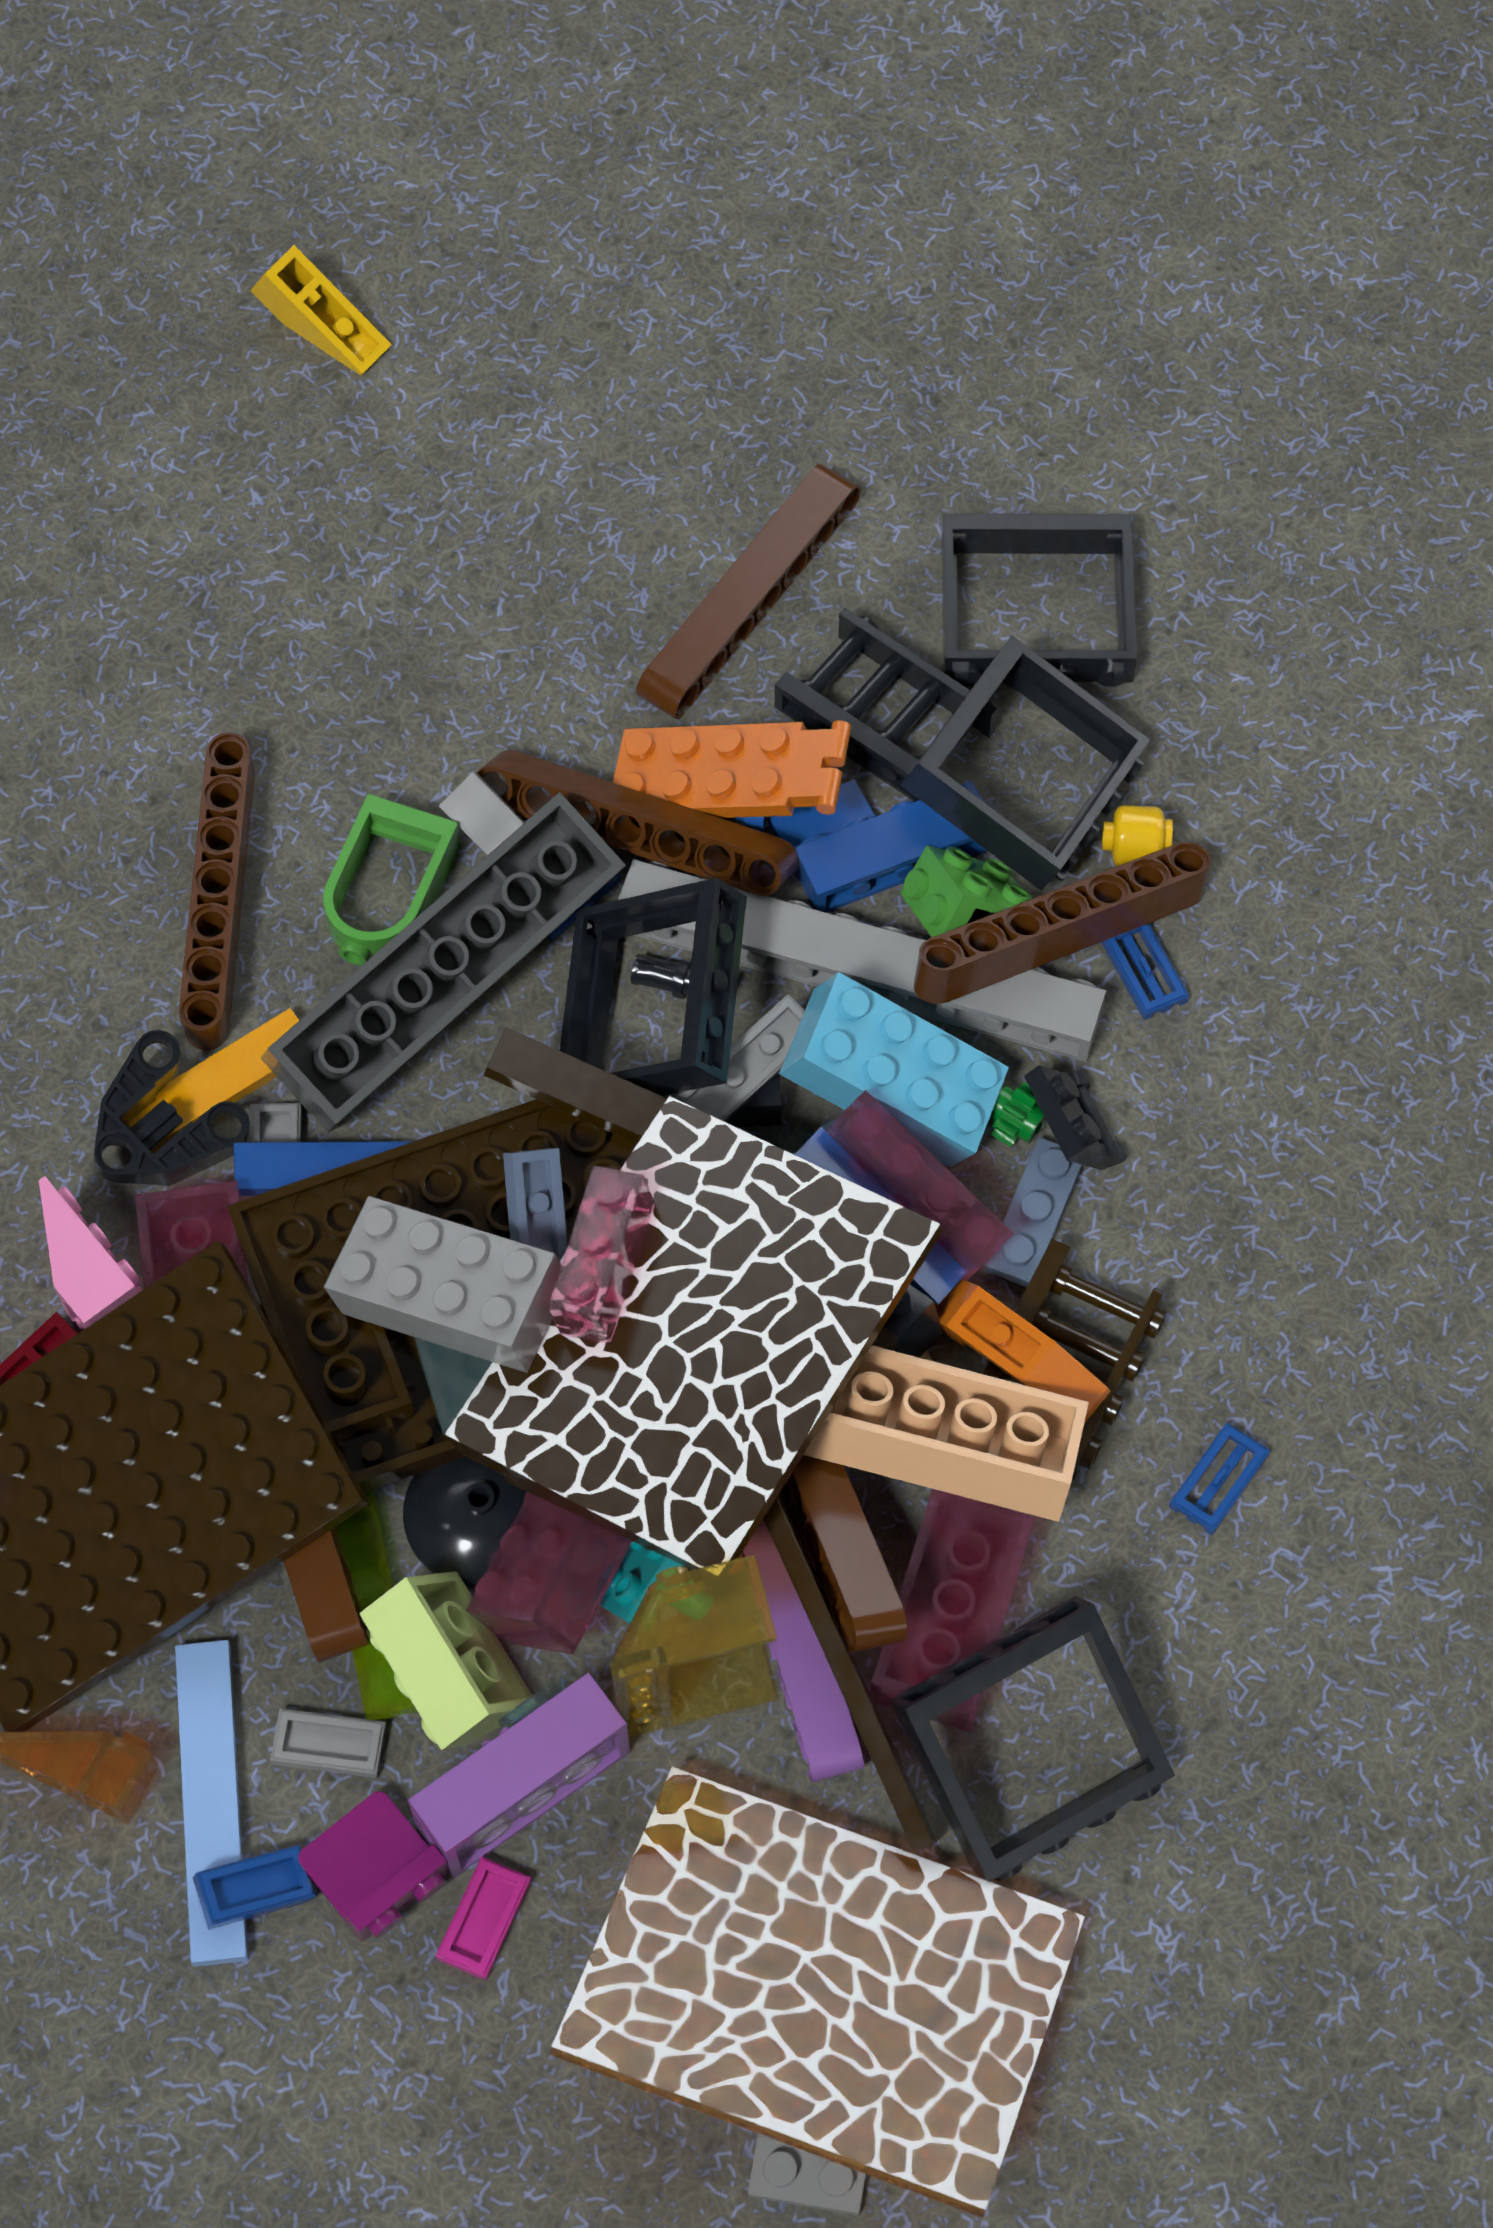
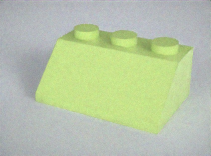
[359,1571,538,1750]

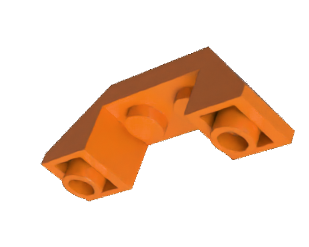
[936,1279,1110,1424]

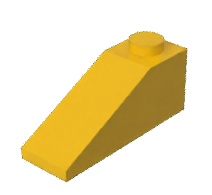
[250,245,392,376]

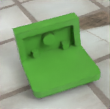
[900,845,1032,937]

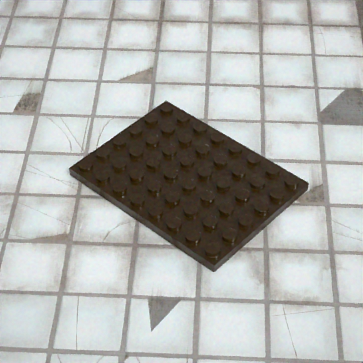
[0,1240,369,1737]

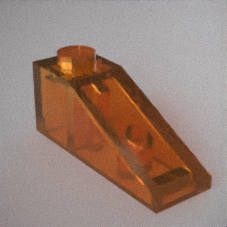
[0,1731,160,1825]

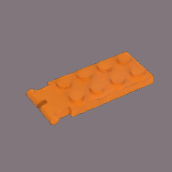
[613,720,851,821]

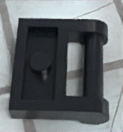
[1024,1065,1127,1170]

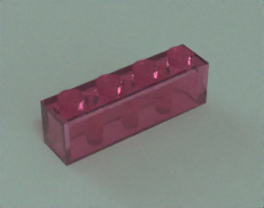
[826,1090,1014,1281]

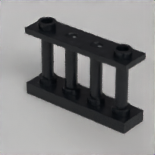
[774,608,997,802]

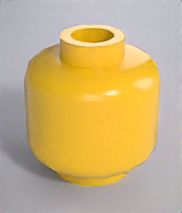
[1102,805,1173,867]

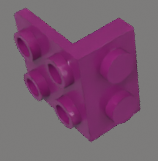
[298,1791,448,1942]

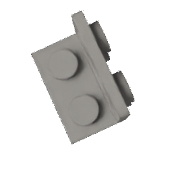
[748,2104,872,2216]

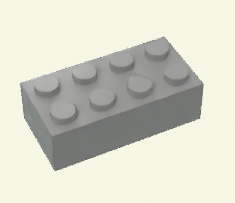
[324,1196,570,1373]

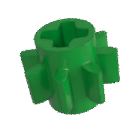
[989,1082,1046,1147]

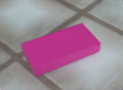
[435,1856,532,1981]

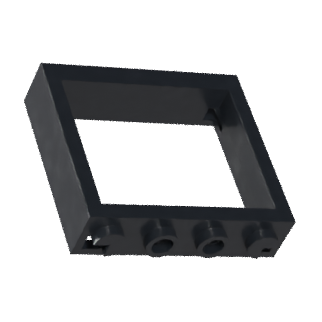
[941,513,1137,687]
[901,635,1150,891]
[559,878,747,1096]
[889,1596,1175,1882]

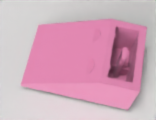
[39,1176,142,1332]

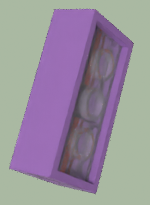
[408,1672,630,1879]

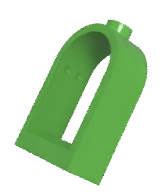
[323,794,461,966]

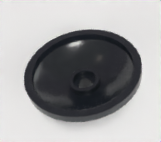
[403,1457,560,1588]

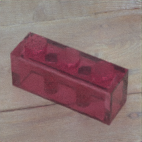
[548,1166,655,1344]

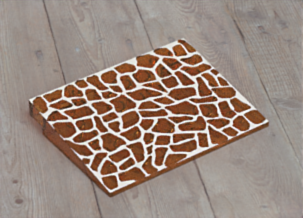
[550,1767,1085,2218]

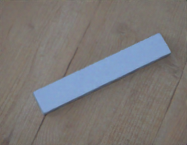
[175,1640,248,1967]

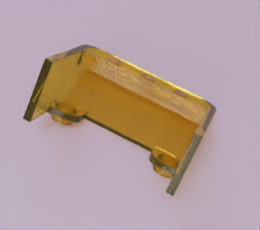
[609,1555,777,1737]

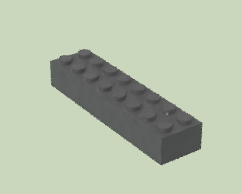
[260,792,626,1132]

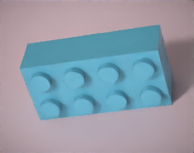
[779,972,1009,1167]

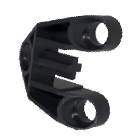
[94,1030,250,1186]

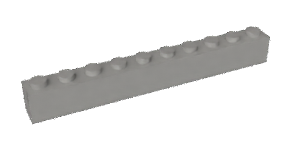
[618,859,1106,1062]

